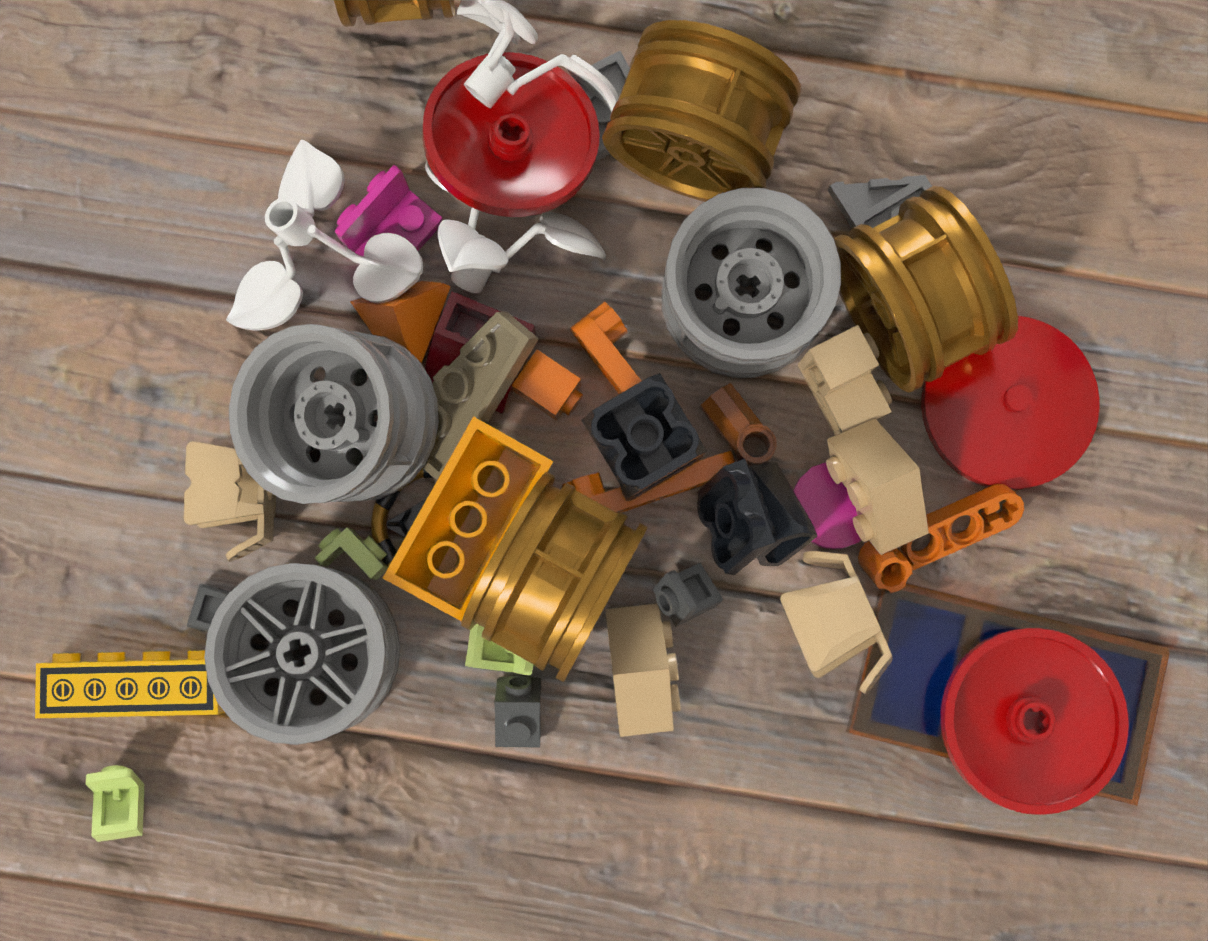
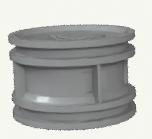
[661,188,841,378]
[229,324,439,504]
[204,563,400,745]

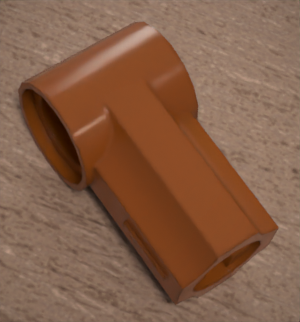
[700,383,777,466]

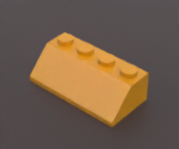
[382,416,553,621]

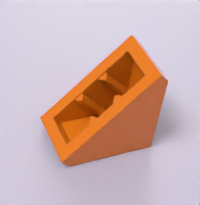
[350,281,451,363]

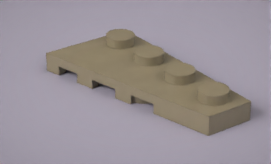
[423,312,539,481]

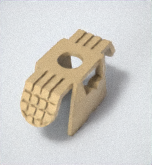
[184,441,276,562]
[780,551,892,694]

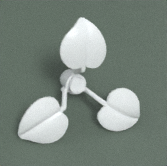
[457,0,619,113]
[226,140,423,331]
[425,161,607,293]

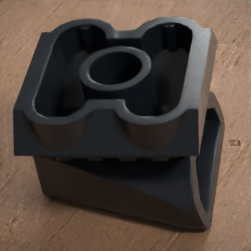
[581,373,708,501]
[697,459,817,575]

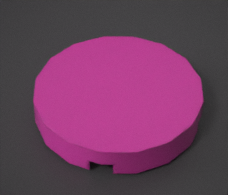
[793,462,861,549]

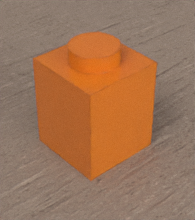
[512,349,583,421]

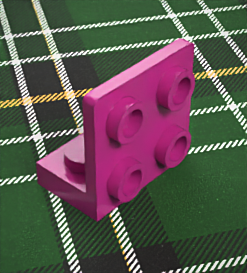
[335,165,443,256]

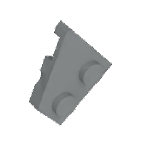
[828,175,932,228]

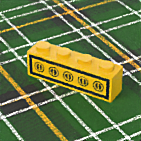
[35,650,225,718]

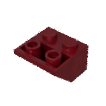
[425,291,536,415]

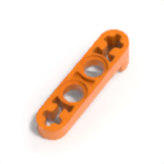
[570,302,642,394]
[562,451,735,513]
[858,484,1024,593]

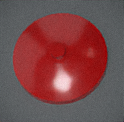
[422,52,600,217]
[921,316,1100,490]
[941,628,1129,815]

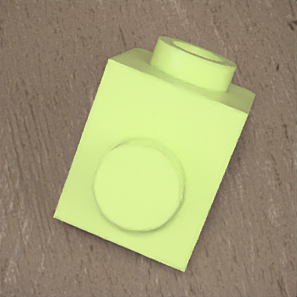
[315,527,388,580]
[465,623,534,675]
[86,765,144,842]

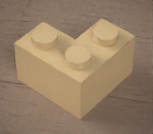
[797,325,892,435]
[826,418,929,555]
[605,604,681,737]

